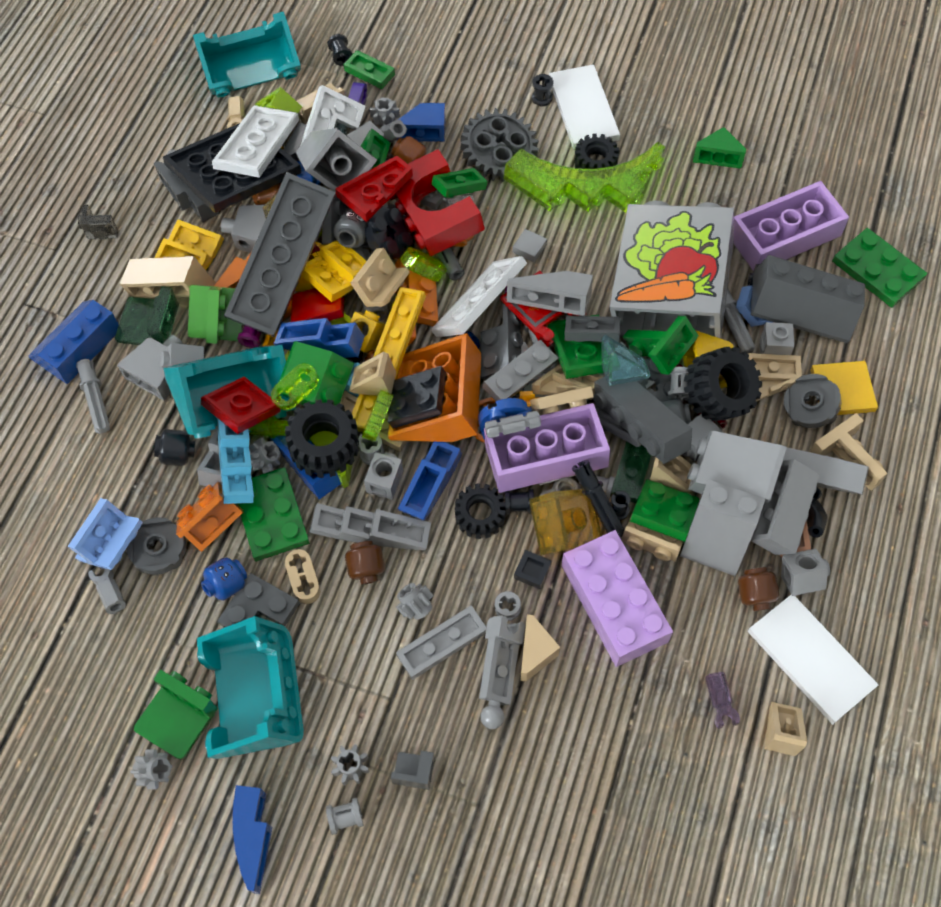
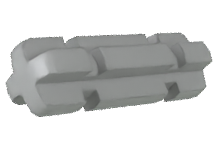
[485,411,541,438]

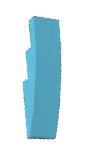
[217,418,254,504]

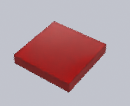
[291,288,344,322]
[201,377,281,434]

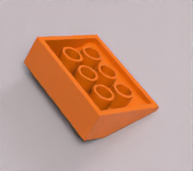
[388,333,481,442]

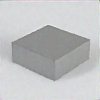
[513,229,547,263]

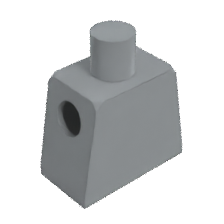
[221,205,272,253]
[117,335,183,401]

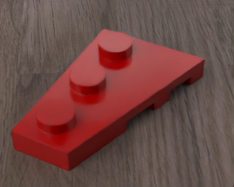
[335,156,413,222]

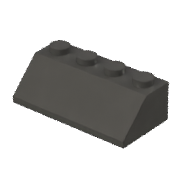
[751,255,865,343]

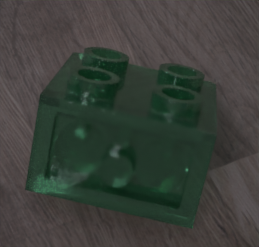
[115,286,179,345]

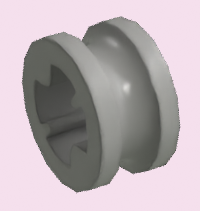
[495,591,521,621]

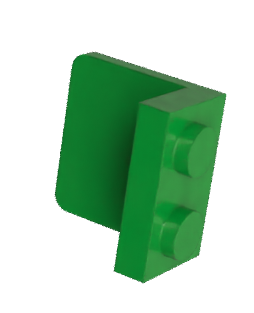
[134,669,218,760]

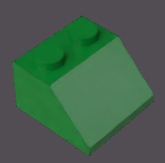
[275,341,354,406]

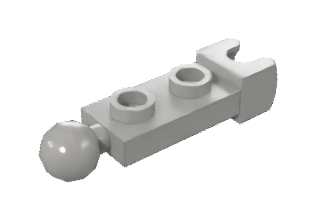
[479,616,525,729]

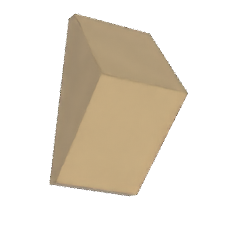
[349,352,396,397]
[650,456,692,494]
[520,614,560,682]
[764,702,807,756]

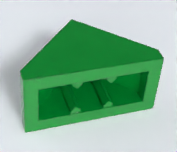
[693,127,746,169]

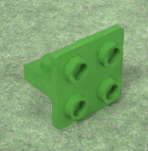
[188,285,242,344]

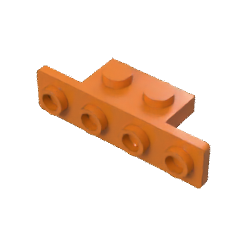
[395,251,438,347]

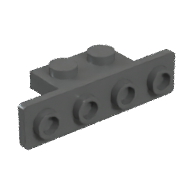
[481,303,524,398]

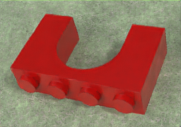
[390,149,485,257]

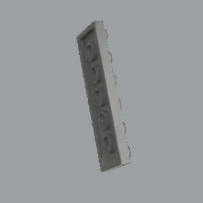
[224,172,336,338]

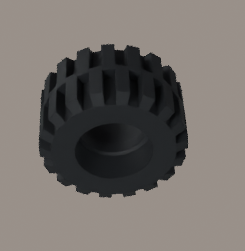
[684,346,762,421]
[285,399,359,478]

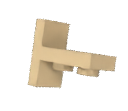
[810,413,888,491]

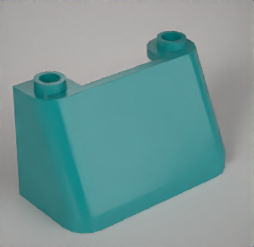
[193,11,301,97]
[163,345,296,439]
[197,616,304,759]

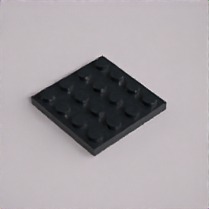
[162,123,302,213]

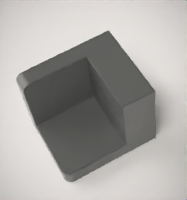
[390,750,435,790]

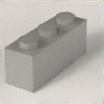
[751,459,820,555]

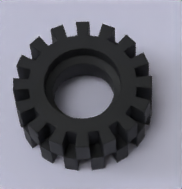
[574,133,619,181]
[455,483,506,539]

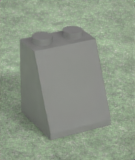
[296,128,377,192]
[687,430,787,506]
[680,479,765,576]

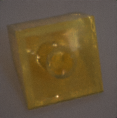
[529,489,602,556]

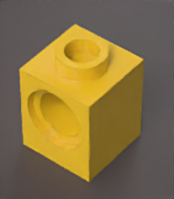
[350,310,385,352]

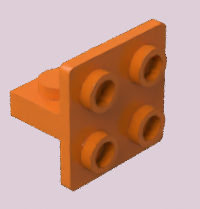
[176,482,243,552]

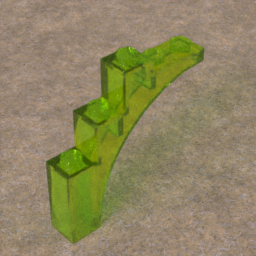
[503,142,666,213]

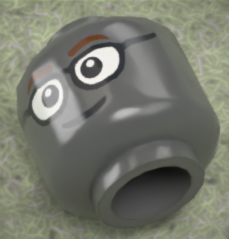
[334,210,369,249]

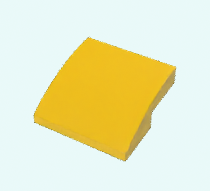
[155,220,224,270]
[302,240,366,302]

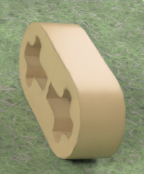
[285,549,321,604]

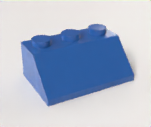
[28,300,122,384]

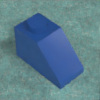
[397,103,446,142]

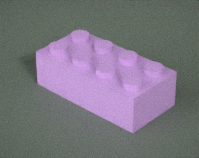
[734,181,849,271]
[484,403,610,493]
[562,530,673,667]

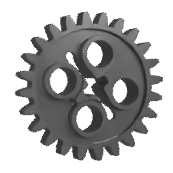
[460,108,539,182]

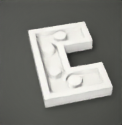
[300,85,365,146]

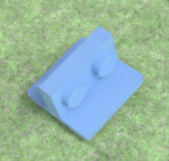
[68,498,143,570]

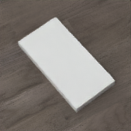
[549,65,620,149]
[212,105,299,178]
[431,256,527,337]
[747,595,878,725]

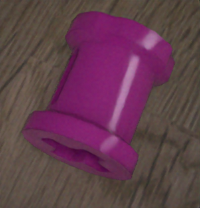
[237,325,262,348]

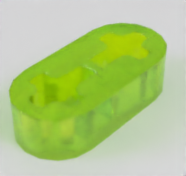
[400,247,447,282]
[271,363,319,410]
[361,389,393,442]

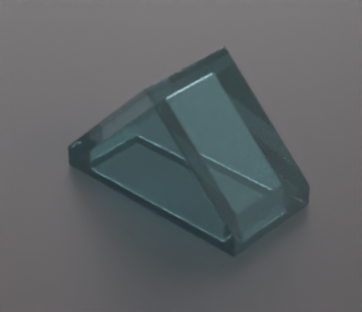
[602,334,651,386]

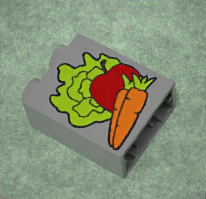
[610,201,734,338]

